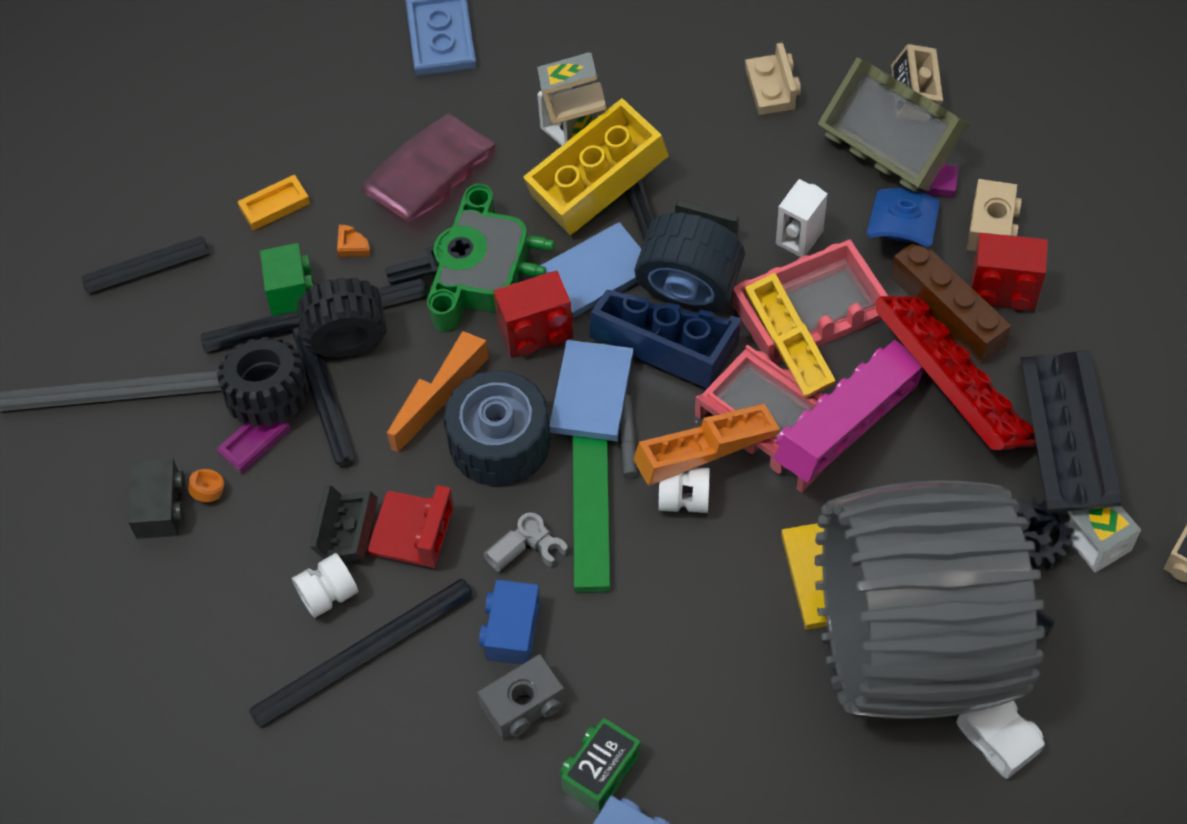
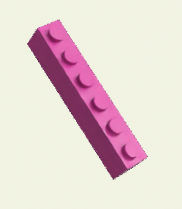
[774,340,924,483]

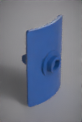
[867,188,940,248]

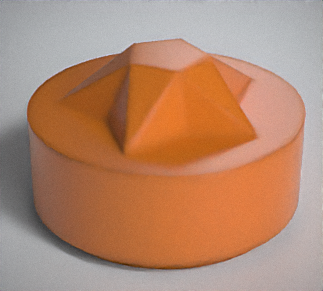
[188,469,224,502]

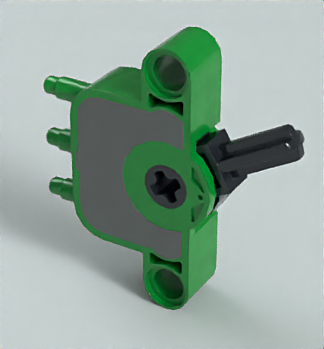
[386,184,555,332]

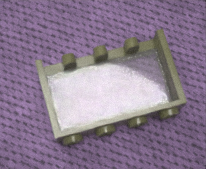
[818,57,971,192]

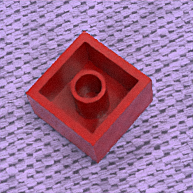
[970,232,1048,310]
[493,270,574,358]

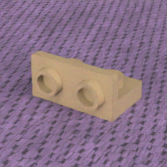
[745,43,801,115]

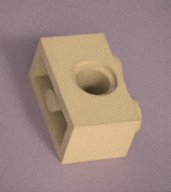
[967,179,1022,251]

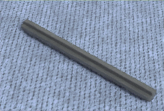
[0,370,221,411]

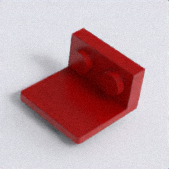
[368,485,454,568]

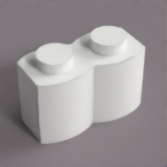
[956,700,1045,779]

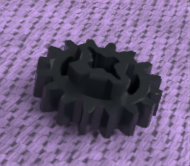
[1016,496,1075,570]

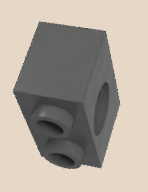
[477,654,565,740]

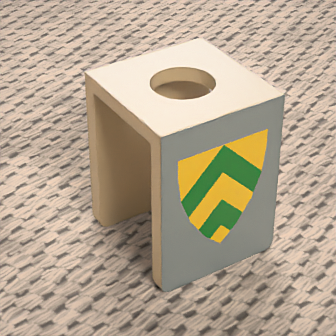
[537,52,606,125]

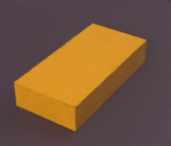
[237,174,310,231]

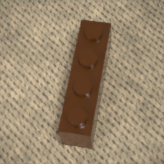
[891,242,1011,365]

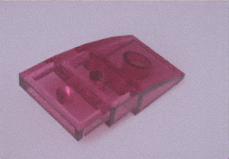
[360,113,496,222]

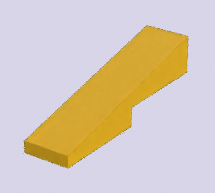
[745,272,836,398]

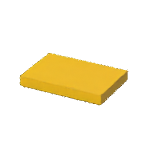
[781,523,827,630]

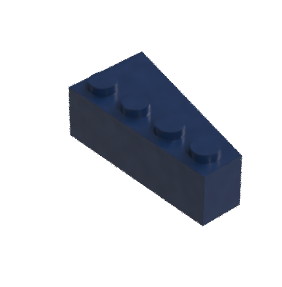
[589,290,742,389]

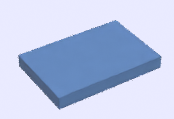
[406,0,476,76]
[540,222,641,319]
[549,340,633,441]

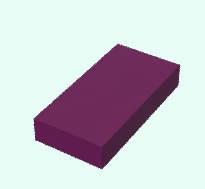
[216,421,291,475]

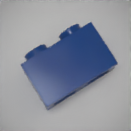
[479,580,541,665]

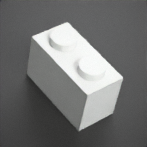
[776,179,828,257]

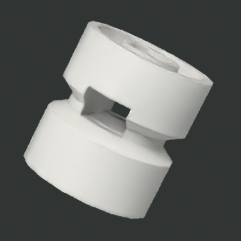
[659,467,710,513]
[292,553,358,618]

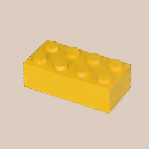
[523,98,669,236]

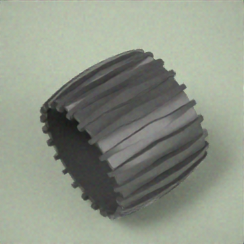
[814,480,1044,719]

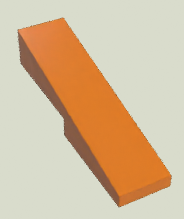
[387,331,489,452]
[633,403,780,486]

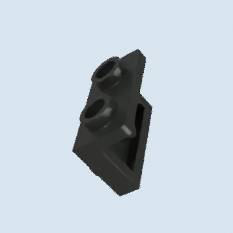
[310,486,378,562]

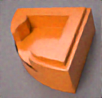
[337,225,371,258]

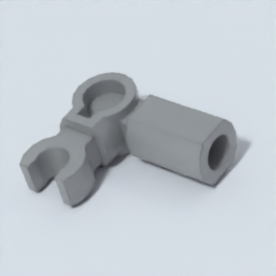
[484,513,568,572]

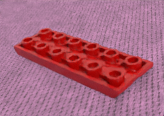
[876,296,1035,450]

